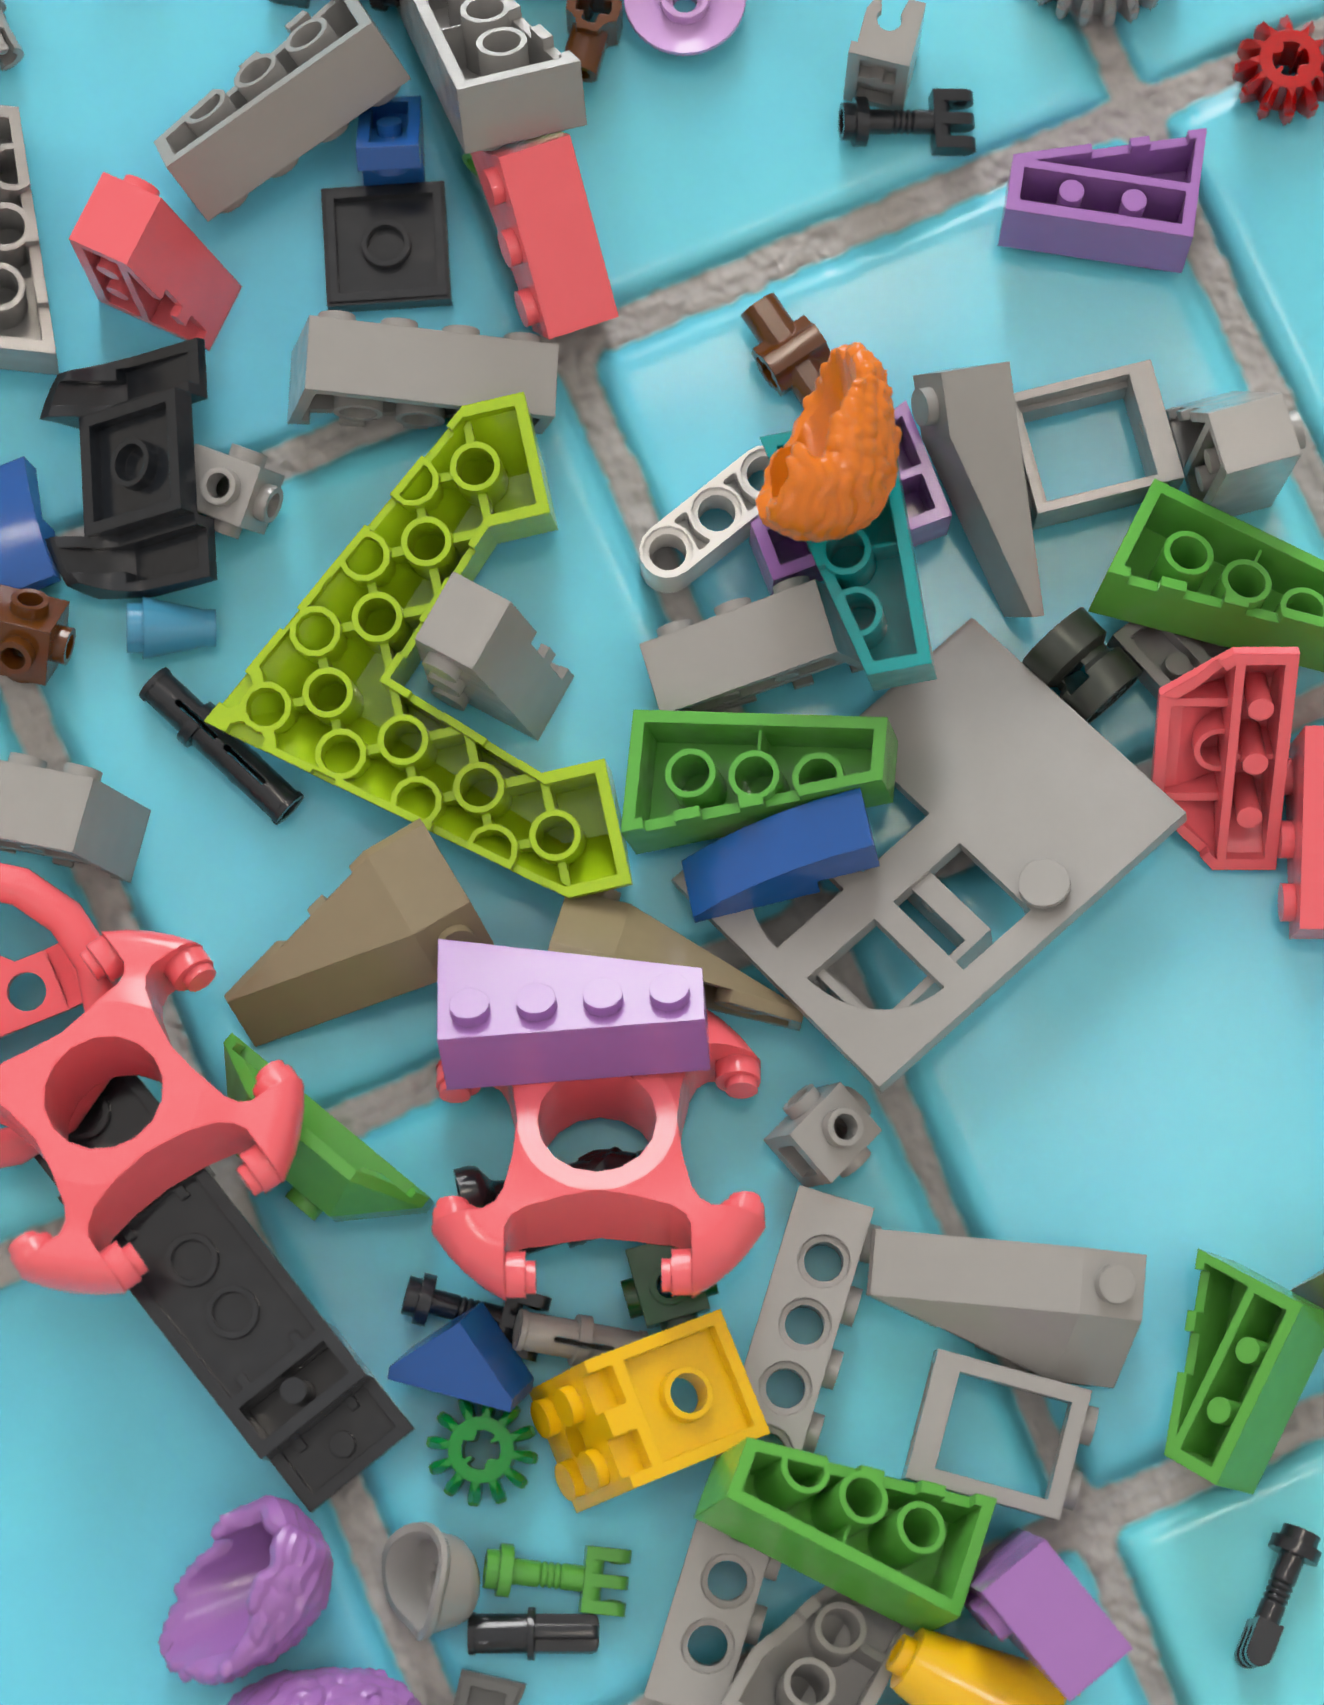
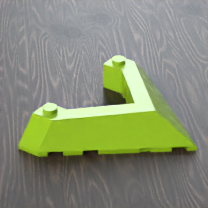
[204,391,633,899]

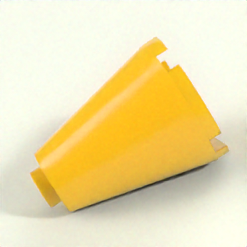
[885,1628,1080,1705]

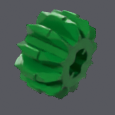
[426,1399,538,1507]

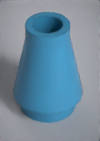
[126,596,216,659]

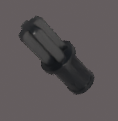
[467,1607,600,1660]

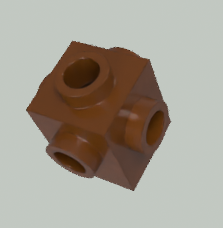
[0,584,76,686]

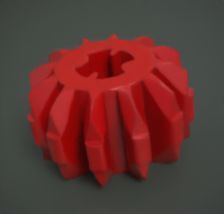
[1232,14,1324,126]

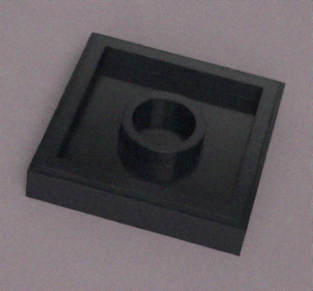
[321,181,452,312]

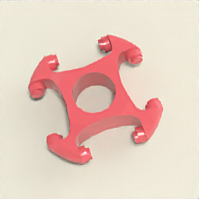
[0,930,304,1295]
[432,1009,766,1301]

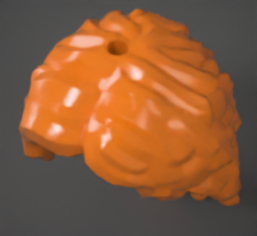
[755,342,902,543]

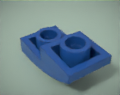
[0,456,61,590]

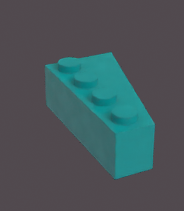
[759,431,937,691]

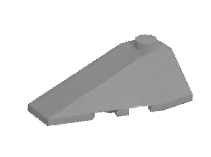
[866,1229,1147,1388]

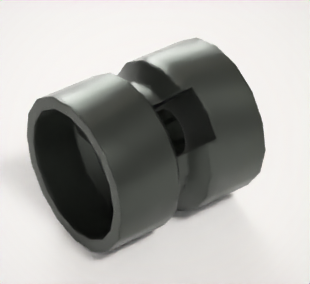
[1022,607,1143,724]

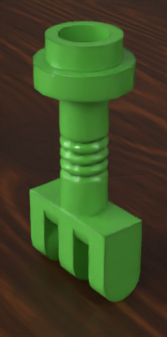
[482,1543,632,1617]

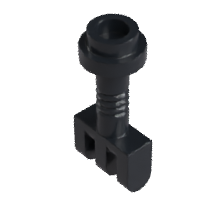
[838,88,976,156]
[400,1273,552,1362]
[1234,1523,1322,1669]

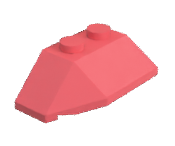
[1151,647,1300,870]

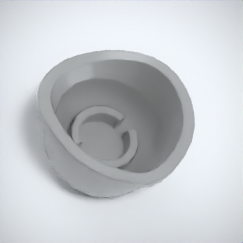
[382,1522,480,1641]

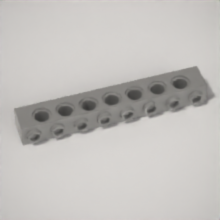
[643,1185,882,1705]

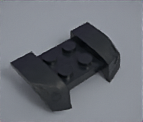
[40,338,217,599]

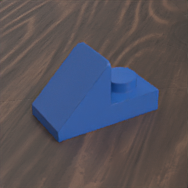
[356,96,425,186]

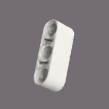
[639,446,770,593]

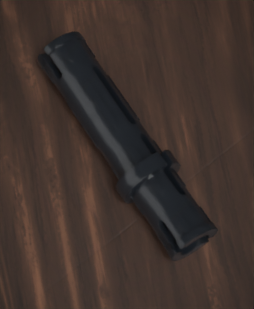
[139,667,304,825]

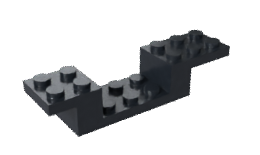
[34,1075,415,1512]

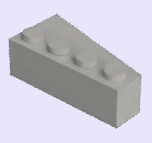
[154,0,411,221]
[399,0,587,154]
[0,105,59,375]
[287,310,559,434]

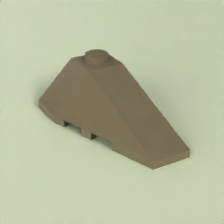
[224,818,494,1047]
[548,889,803,1031]

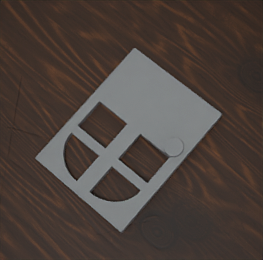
[671,618,1187,1094]

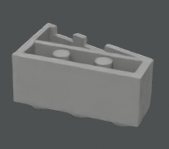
[1165,391,1306,517]
[415,571,574,741]
[639,576,864,712]
[0,752,151,883]

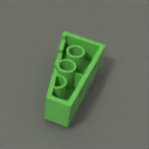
[1088,478,1324,672]
[621,709,898,855]
[694,1437,997,1632]

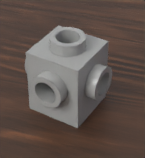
[194,443,285,539]
[764,1082,882,1187]

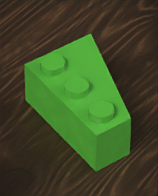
[1164,1248,1324,1494]

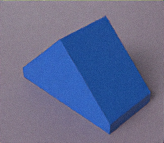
[387,1302,534,1412]

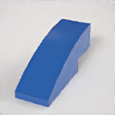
[681,788,880,923]

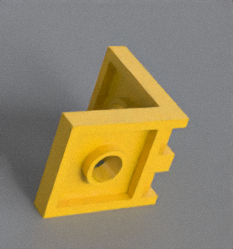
[529,1309,770,1513]

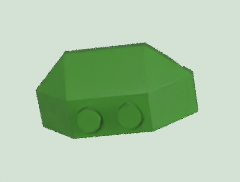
[223,1033,434,1222]

